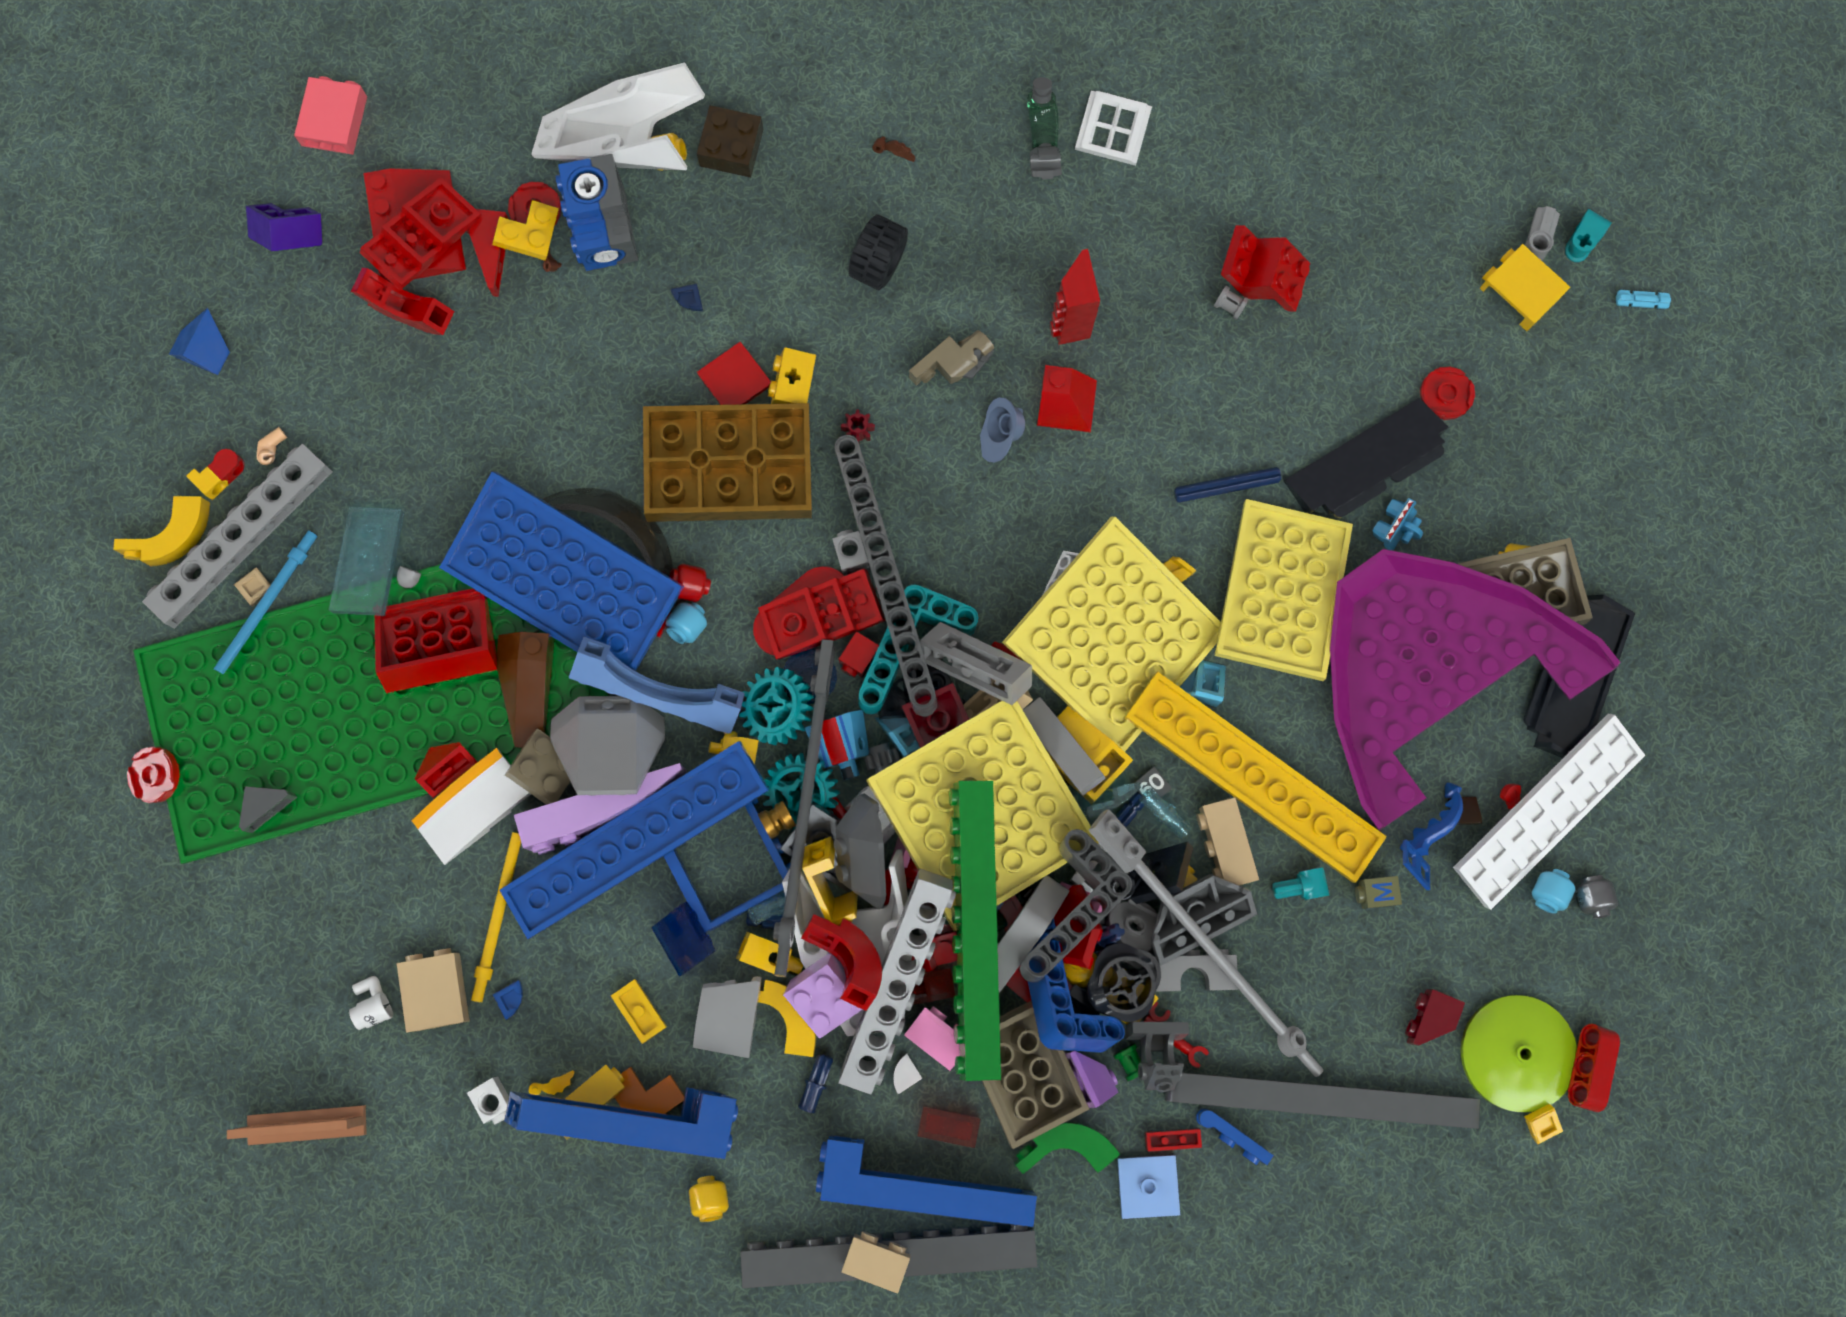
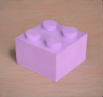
[783,953,863,1039]

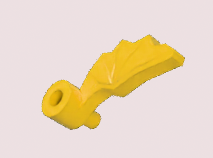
[529,1070,574,1095]

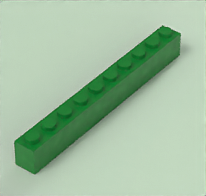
[949,781,1001,1081]

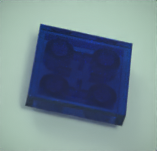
[651,902,716,977]

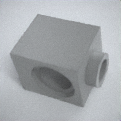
[832,530,869,575]

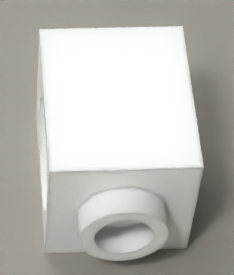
[467,1077,509,1125]

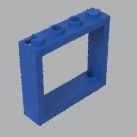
[664,799,791,934]

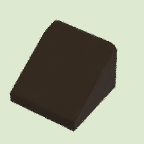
[1448,797,1482,825]

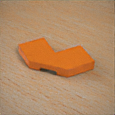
[615,1067,685,1114]

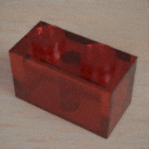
[917,1105,981,1148]

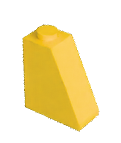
[564,1065,624,1140]

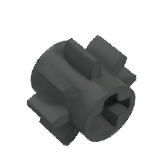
[864,743,900,774]

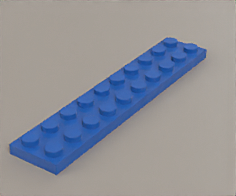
[499,741,770,939]

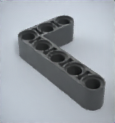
[1020,829,1132,982]

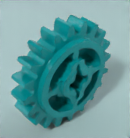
[739,667,814,745]
[763,753,840,830]

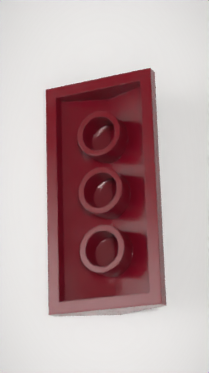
[902,683,970,748]

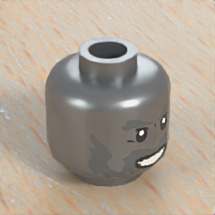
[1576,875,1618,919]

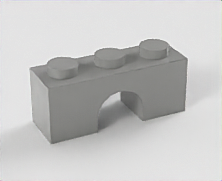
[1154,949,1238,991]

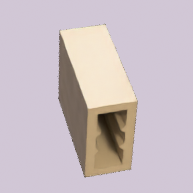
[397,948,469,1033]

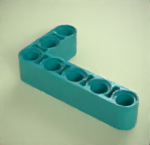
[858,585,979,715]

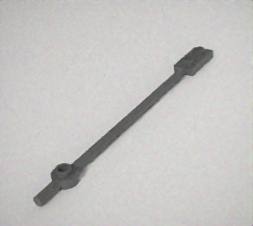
[773,639,836,977]

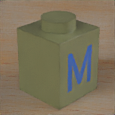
[1355,876,1402,909]

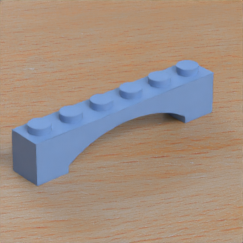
[569,637,745,733]

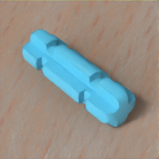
[1615,290,1671,309]

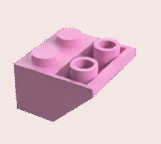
[904,1006,959,1071]

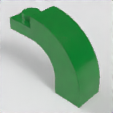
[1015,1122,1120,1174]

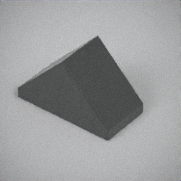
[239,786,297,833]

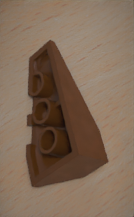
[496,632,555,748]

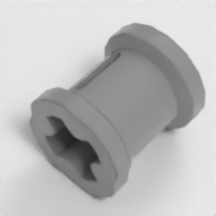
[1214,286,1249,320]

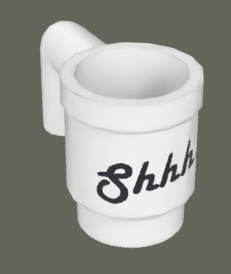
[349,976,393,1030]

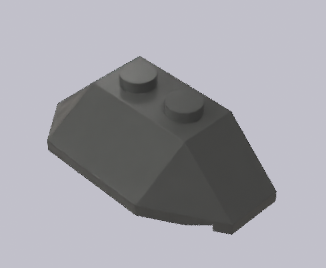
[834,793,886,909]
[1151,874,1257,966]

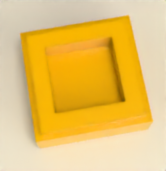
[1524,1104,1563,1144]

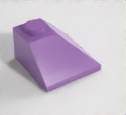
[1064,1051,1118,1108]

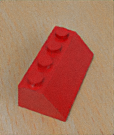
[1050,249,1100,345]

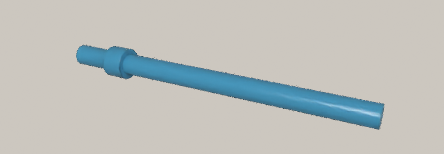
[214,531,318,675]

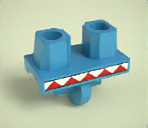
[1373,498,1423,551]

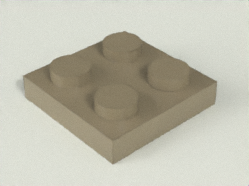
[505,728,570,805]

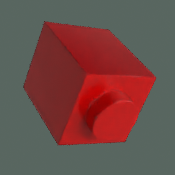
[838,631,879,678]

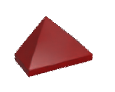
[415,742,477,798]

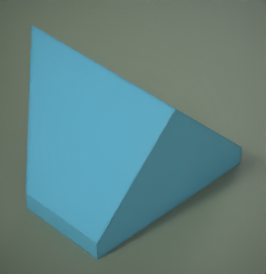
[1180,660,1226,707]
[874,717,920,758]

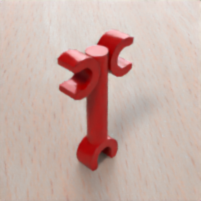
[1143,1001,1209,1068]

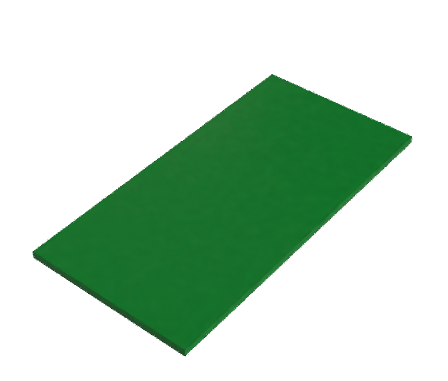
[133,564,609,864]

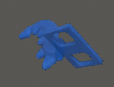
[1400,783,1463,891]

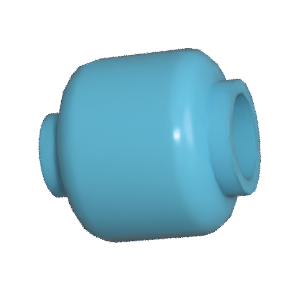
[666,603,707,644]
[1532,869,1575,913]

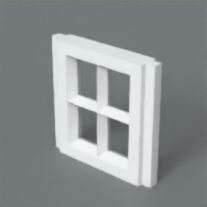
[1075,91,1152,166]

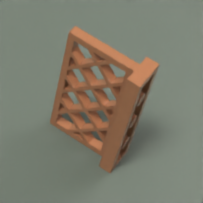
[227,1105,367,1145]

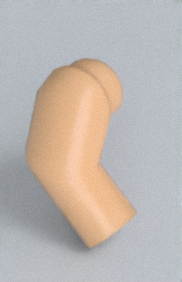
[257,427,287,465]

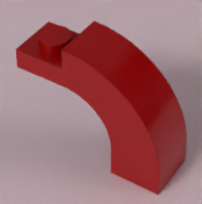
[351,268,455,335]
[800,914,882,1011]

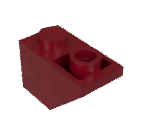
[1405,989,1465,1046]

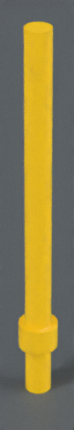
[471,832,521,1003]

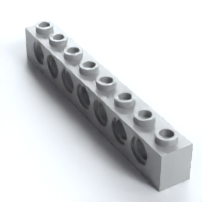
[142,443,333,629]
[839,868,956,1094]

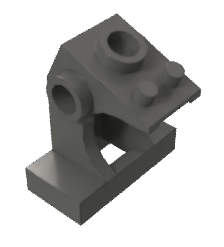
[1125,1022,1189,1092]

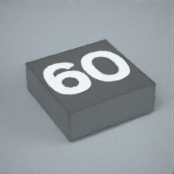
[1132,767,1172,807]

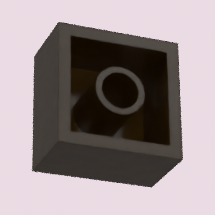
[697,105,764,178]

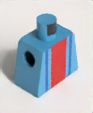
[805,710,869,780]

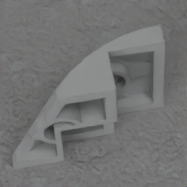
[693,976,762,1058]

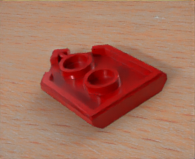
[1054,884,1103,970]

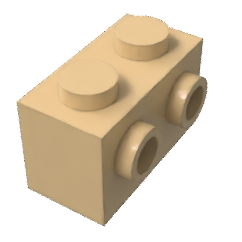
[842,1231,910,1294]

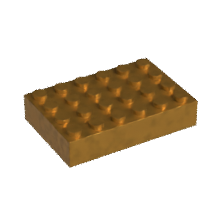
[643,403,812,522]

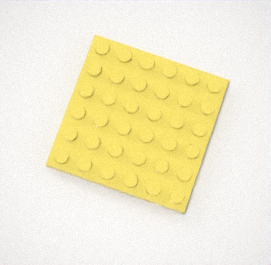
[1002,517,1221,752]
[866,701,1099,931]

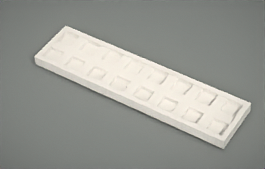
[1453,714,1645,910]

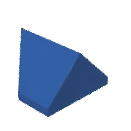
[169,308,230,375]

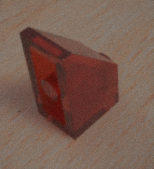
[912,968,955,1005]

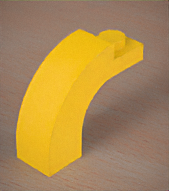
[113,496,210,566]
[758,980,816,1057]

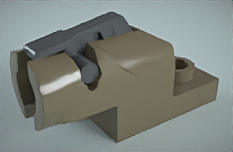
[909,330,994,386]

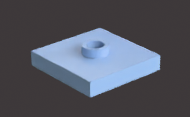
[1117,1155,1180,1219]

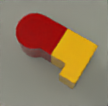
[186,449,245,500]

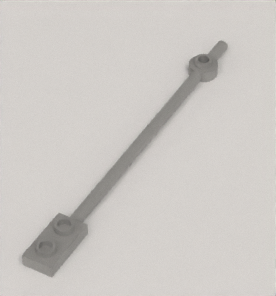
[1088,809,1323,1077]

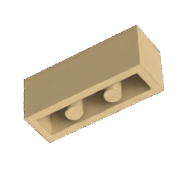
[1196,798,1259,885]

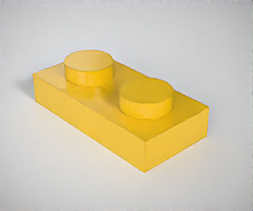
[611,979,667,1044]

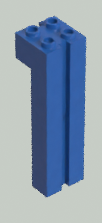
[504,1087,738,1159]
[816,1135,1037,1227]

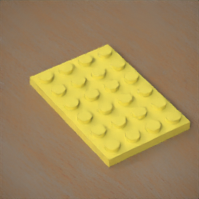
[1215,499,1353,681]

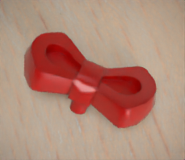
[1500,784,1521,810]

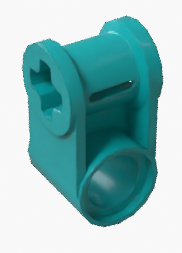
[1565,209,1612,262]

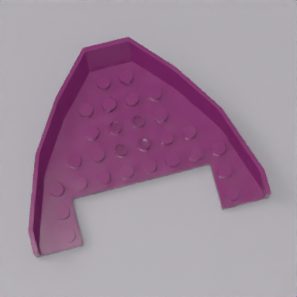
[1330,549,1621,830]

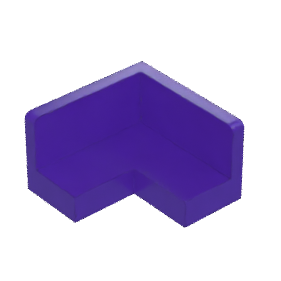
[246,203,322,251]

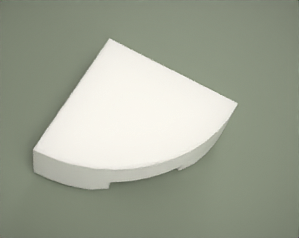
[894,1054,922,1094]

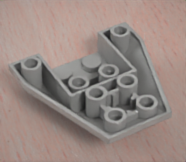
[550,696,665,796]

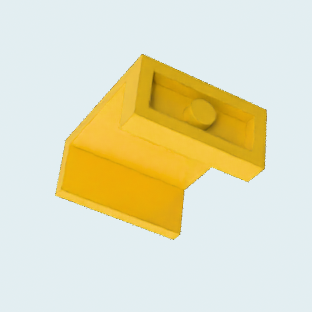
[1480,244,1570,331]
[802,836,858,926]

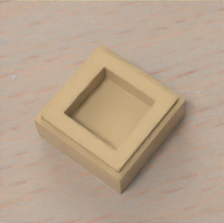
[234,568,271,607]

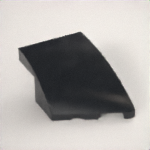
[874,664,966,719]

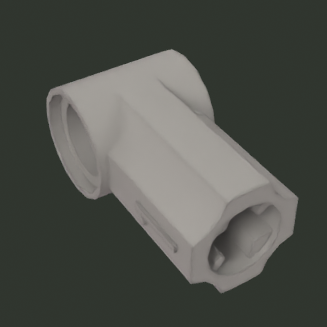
[1525,206,1560,261]

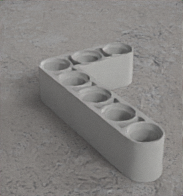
[998,875,1069,993]

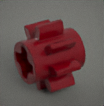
[841,409,875,444]

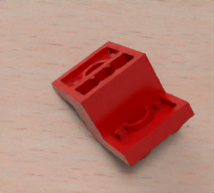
[1221,225,1310,312]

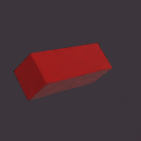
[1145,1128,1202,1152]

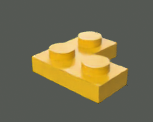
[492,200,559,261]

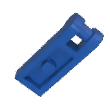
[1196,1109,1274,1165]

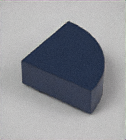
[671,283,703,311]

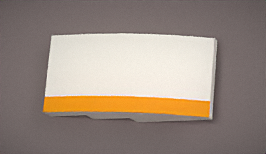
[412,748,531,865]

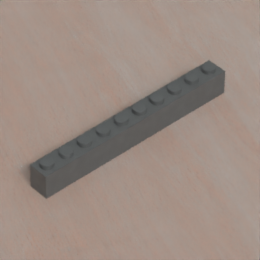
[741,1224,1037,1288]

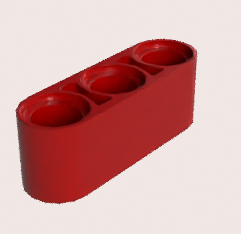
[1568,1024,1620,1112]

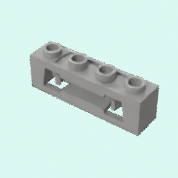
[920,622,1032,705]

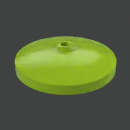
[1461,995,1577,1112]

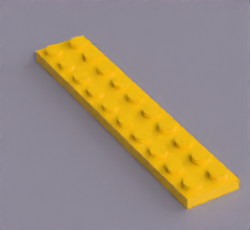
[1124,672,1387,883]

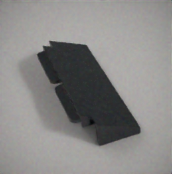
[1284,398,1449,518]
[1523,595,1635,758]

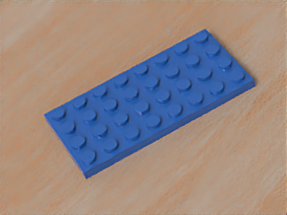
[439,471,684,671]

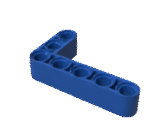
[1028,918,1125,1052]

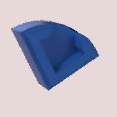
[493,980,523,1020]

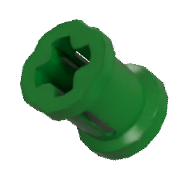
[1113,1043,1141,1082]

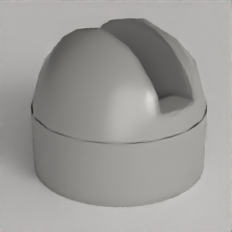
[397,566,422,588]

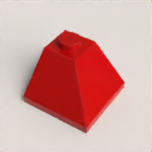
[1037,365,1097,433]

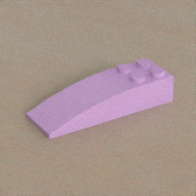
[514,763,687,855]

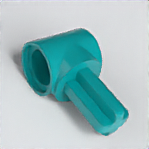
[1272,867,1330,900]

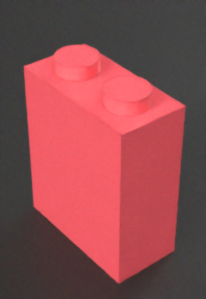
[294,76,367,155]

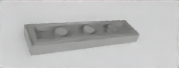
[1023,697,1106,796]

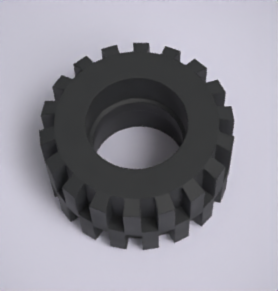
[849,214,908,291]

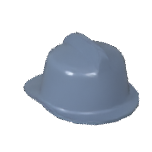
[980,397,1025,463]

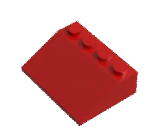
[363,168,466,283]
[374,588,497,693]

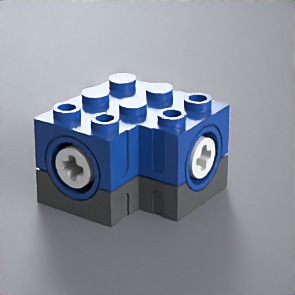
[555,154,639,271]

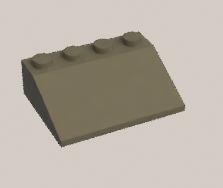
[1458,538,1593,625]
[982,1000,1089,1149]

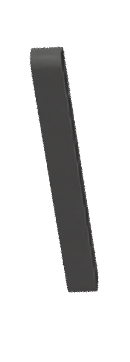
[835,435,937,716]
[1165,1072,1480,1129]

